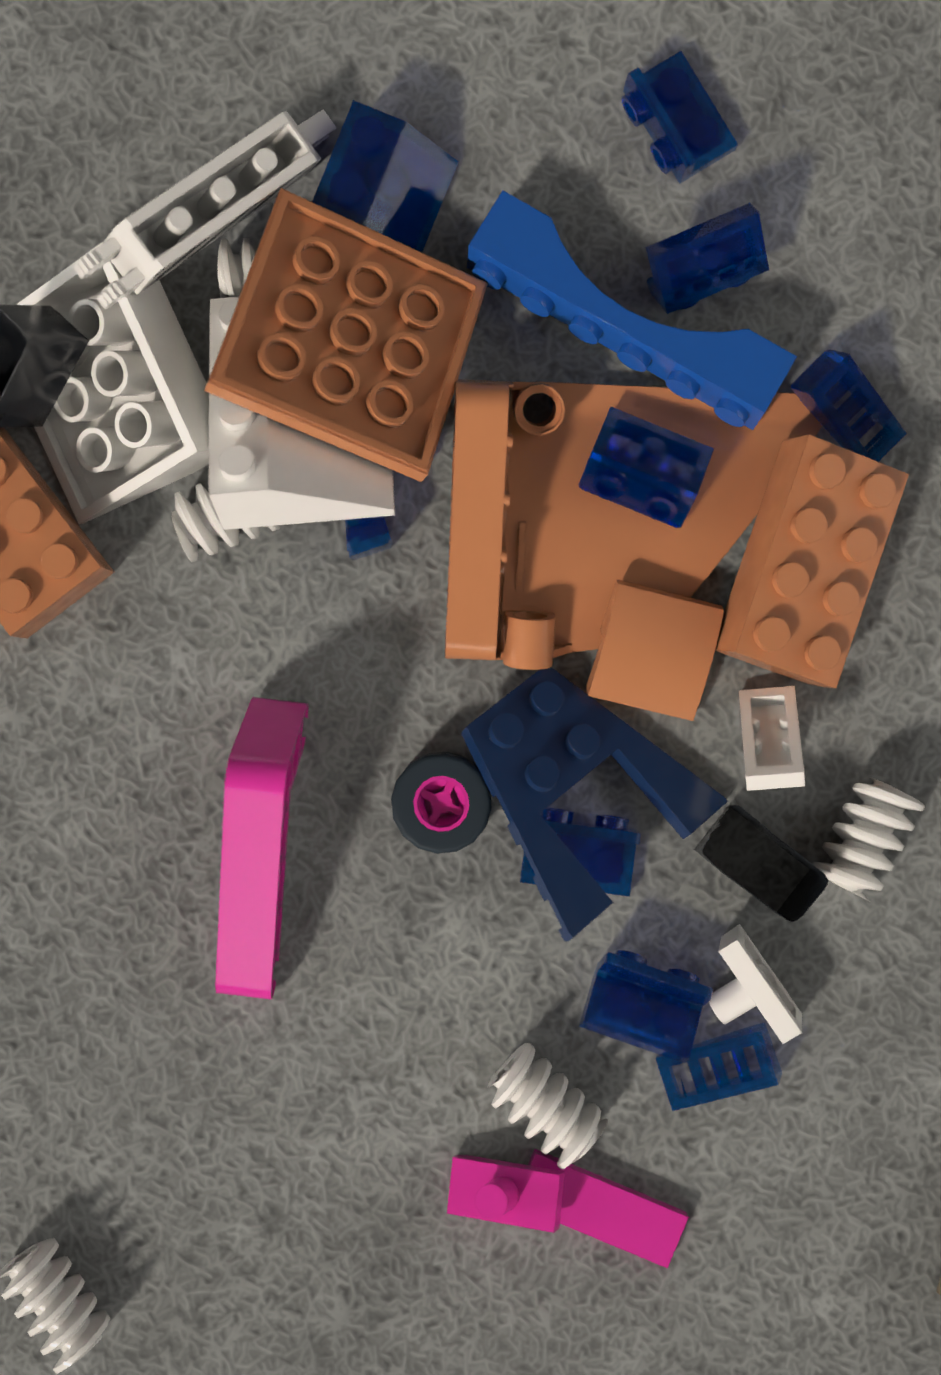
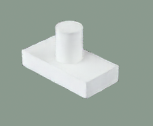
[739,686,805,791]
[708,924,802,1044]

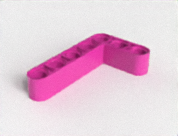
[215,697,309,1000]

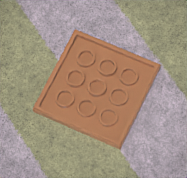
[204,188,488,482]

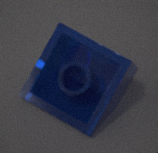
[312,100,459,253]

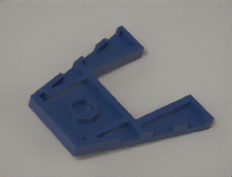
[461,667,728,942]

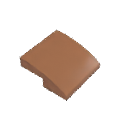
[586,579,724,721]

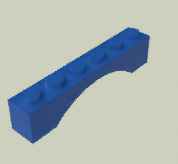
[467,190,797,430]

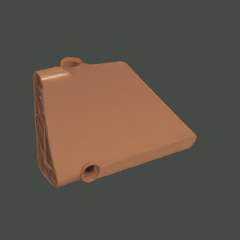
[445,379,826,670]

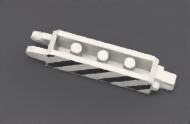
[73,109,336,309]

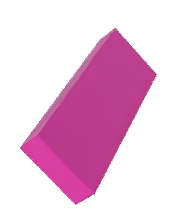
[528,1149,689,1269]

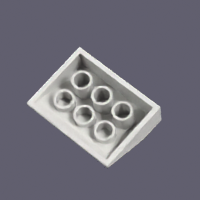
[16,243,209,524]
[209,297,395,530]

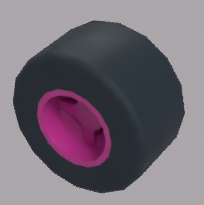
[391,752,492,854]

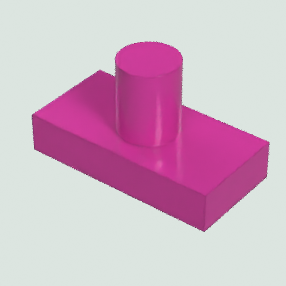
[447,1154,565,1233]

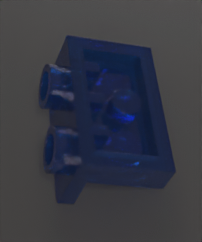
[621,51,738,184]
[646,203,769,314]
[579,407,714,528]
[519,807,641,897]
[579,950,713,1063]

